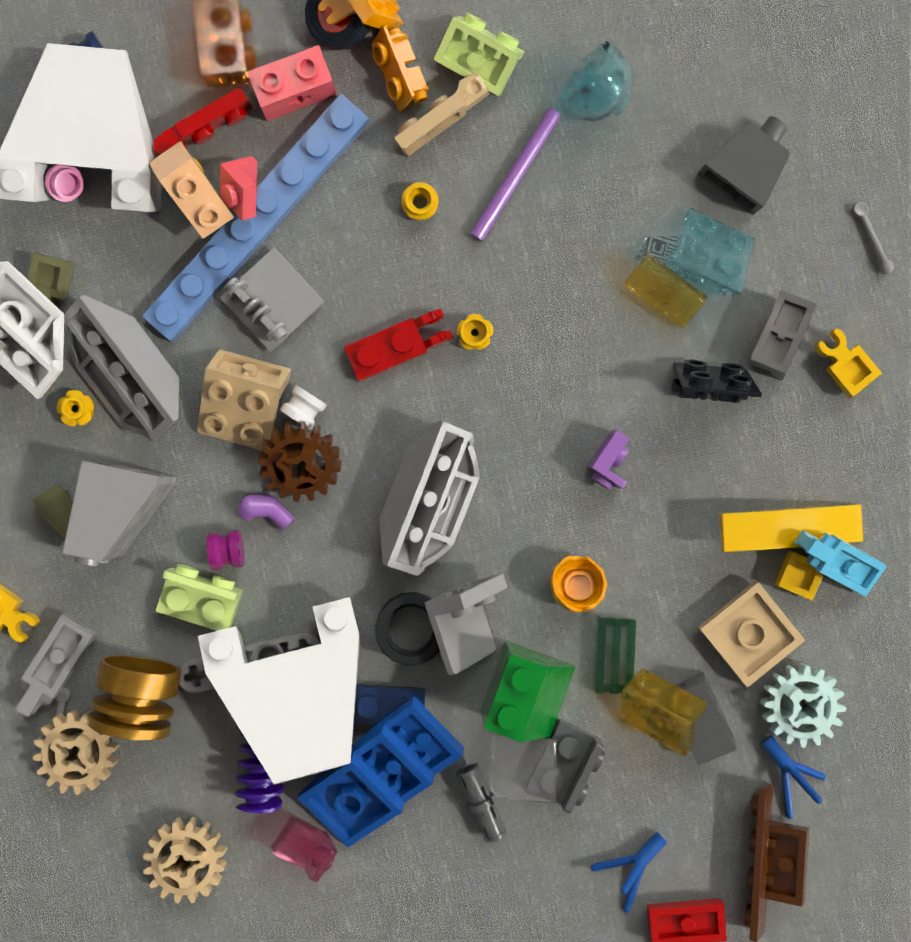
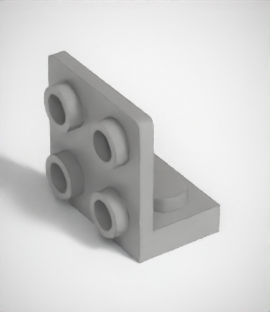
[424,573,508,675]

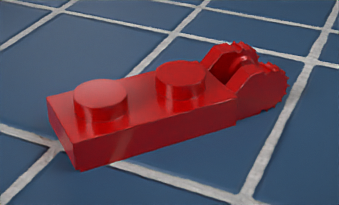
[153,88,252,155]
[344,309,454,382]

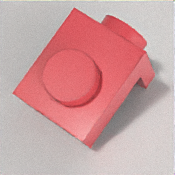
[220,156,258,221]

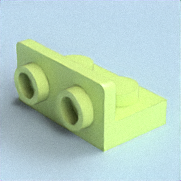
[433,13,525,96]
[155,564,243,631]

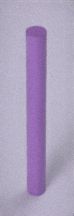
[470,108,561,242]

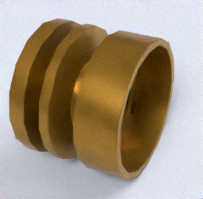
[88,655,181,740]

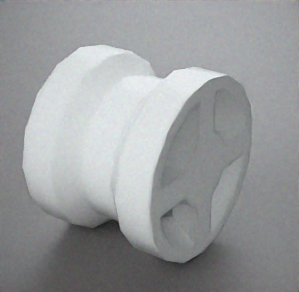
[279,385,327,430]

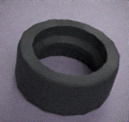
[375,592,440,666]

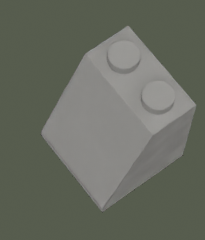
[62,461,177,566]

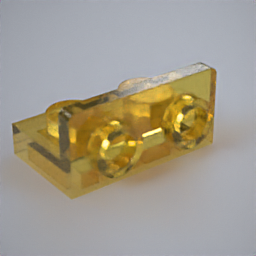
[620,669,707,757]

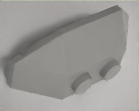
[64,295,179,441]
[379,420,480,576]

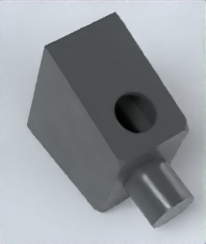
[697,116,790,215]

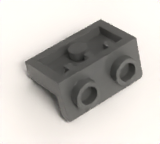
[527,718,605,814]

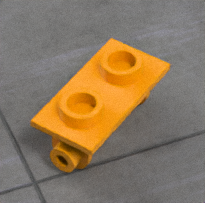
[371,26,429,113]

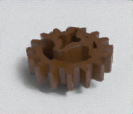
[258,421,341,502]

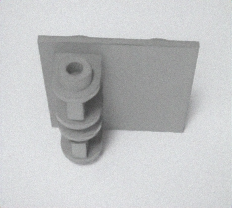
[220,247,325,352]

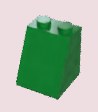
[481,641,576,742]

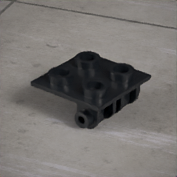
[671,359,762,403]

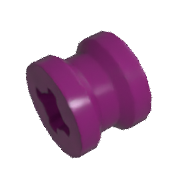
[206,530,245,570]

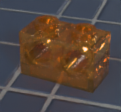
[192,0,257,88]

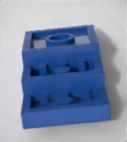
[297,696,464,847]

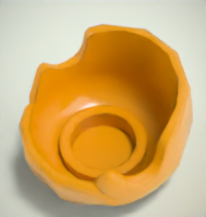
[549,555,607,612]

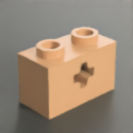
[149,141,234,239]

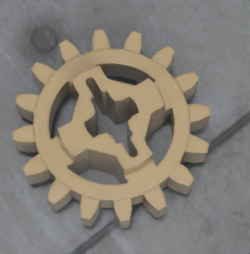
[32,709,120,795]
[143,817,227,904]

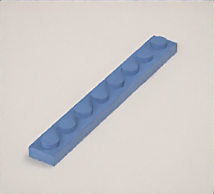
[142,93,370,343]

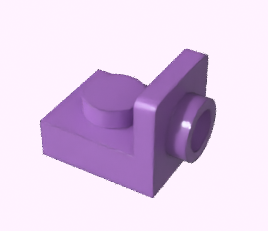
[587,430,630,490]

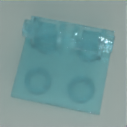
[666,207,756,297]

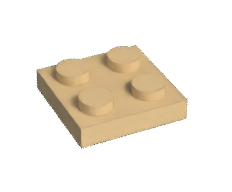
[697,581,806,688]

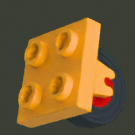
[305,0,404,50]

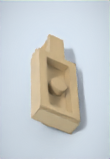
[394,72,489,157]

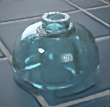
[559,41,633,122]

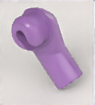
[238,494,295,531]

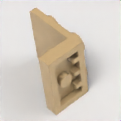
[197,349,291,451]

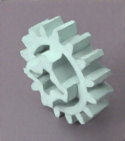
[760,663,846,748]

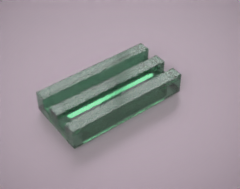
[594,617,637,695]

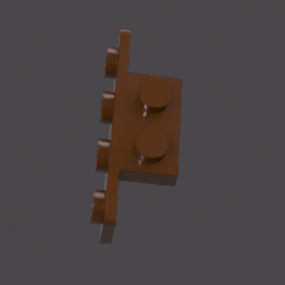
[744,783,810,942]

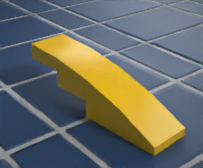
[719,504,863,552]

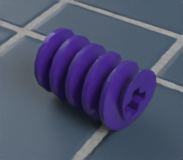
[235,731,284,813]

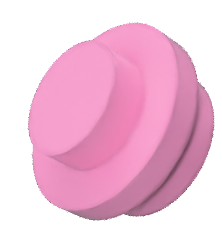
[45,164,84,202]

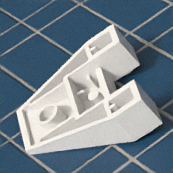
[0,43,162,212]
[198,597,360,785]

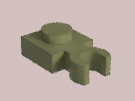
[27,252,75,309]

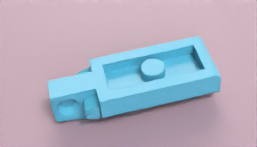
[794,530,887,597]

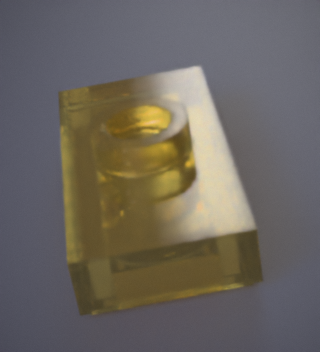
[624,252,708,328]

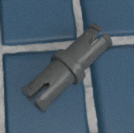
[456,763,507,843]

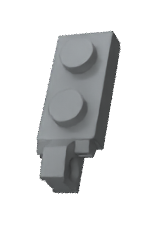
[15,613,97,717]

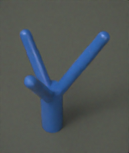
[760,735,826,819]
[591,832,668,913]

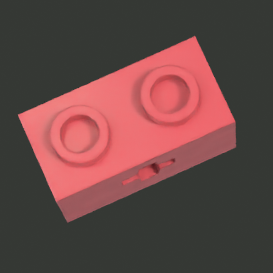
[247,45,337,121]

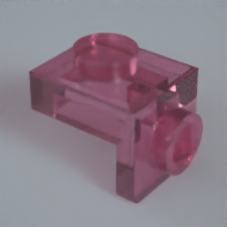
[271,816,337,882]

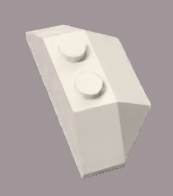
[0,261,64,399]

